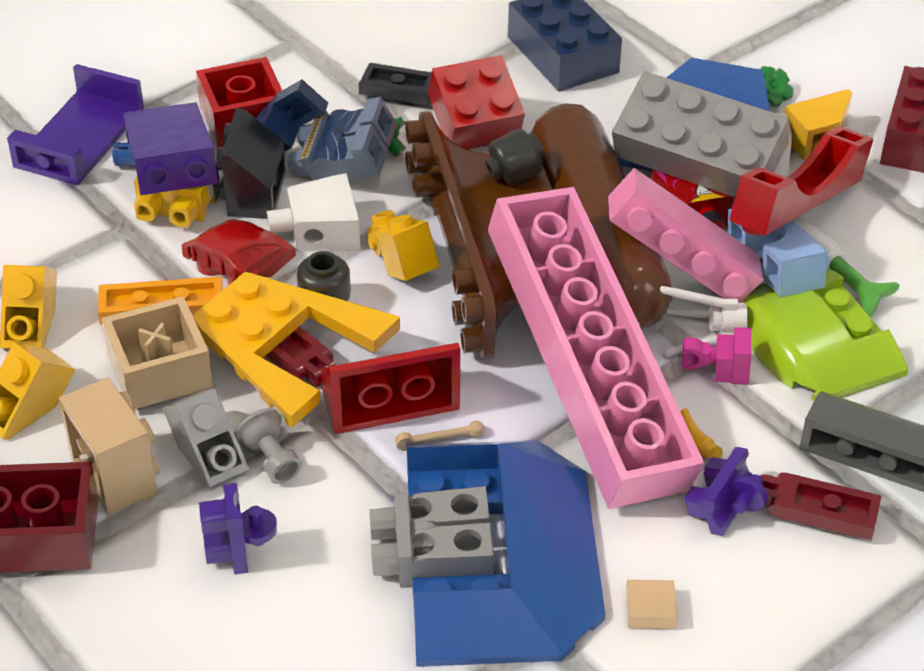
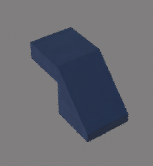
[256,79,329,152]

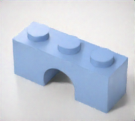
[728,209,830,298]

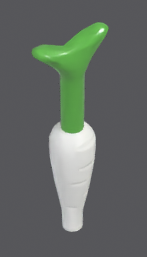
[793,217,900,318]

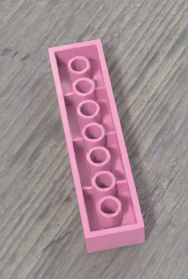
[488,187,704,509]

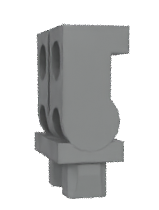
[369,486,494,588]

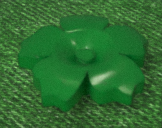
[760,66,794,107]

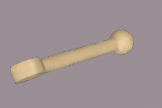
[395,421,485,451]

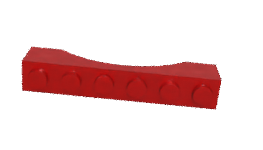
[729,126,874,236]

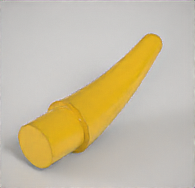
[680,408,723,460]

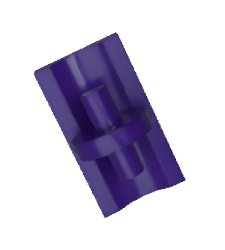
[685,447,768,536]
[199,483,277,575]

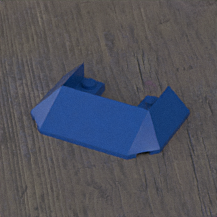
[406,440,605,667]

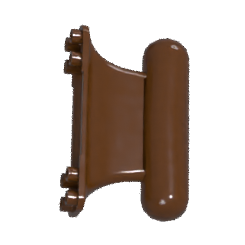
[405,103,673,360]

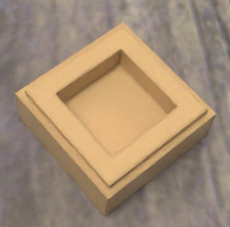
[626,579,677,629]

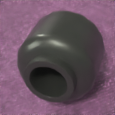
[485,129,546,187]
[297,251,351,301]

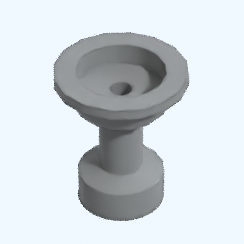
[234,408,302,484]

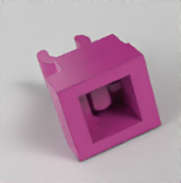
[682,327,751,385]

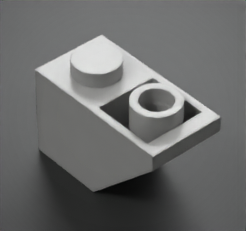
[162,388,250,488]

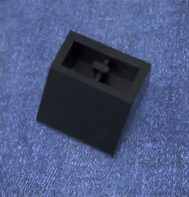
[216,108,286,219]

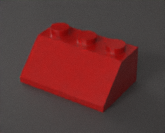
[321,342,461,434]

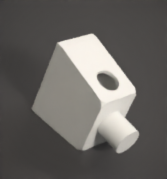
[267,173,360,252]

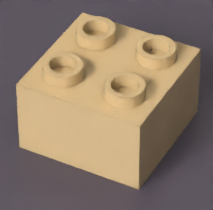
[101,296,213,409]
[58,377,160,516]

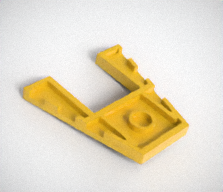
[192,272,400,428]

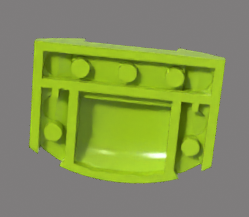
[741,269,908,401]

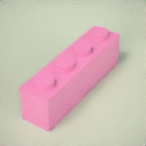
[608,168,764,303]

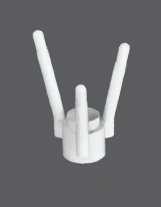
[660,286,748,357]

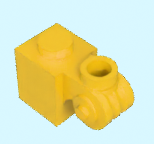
[368,210,440,281]

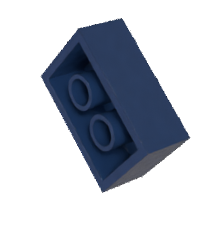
[508,0,622,92]

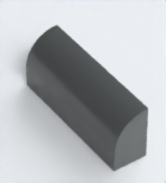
[799,391,924,492]

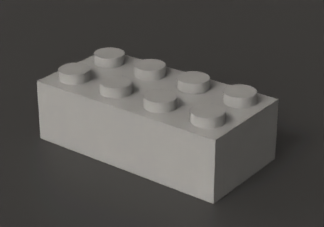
[612,71,789,197]

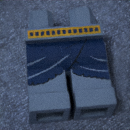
[287,97,397,181]

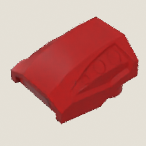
[181,219,296,285]

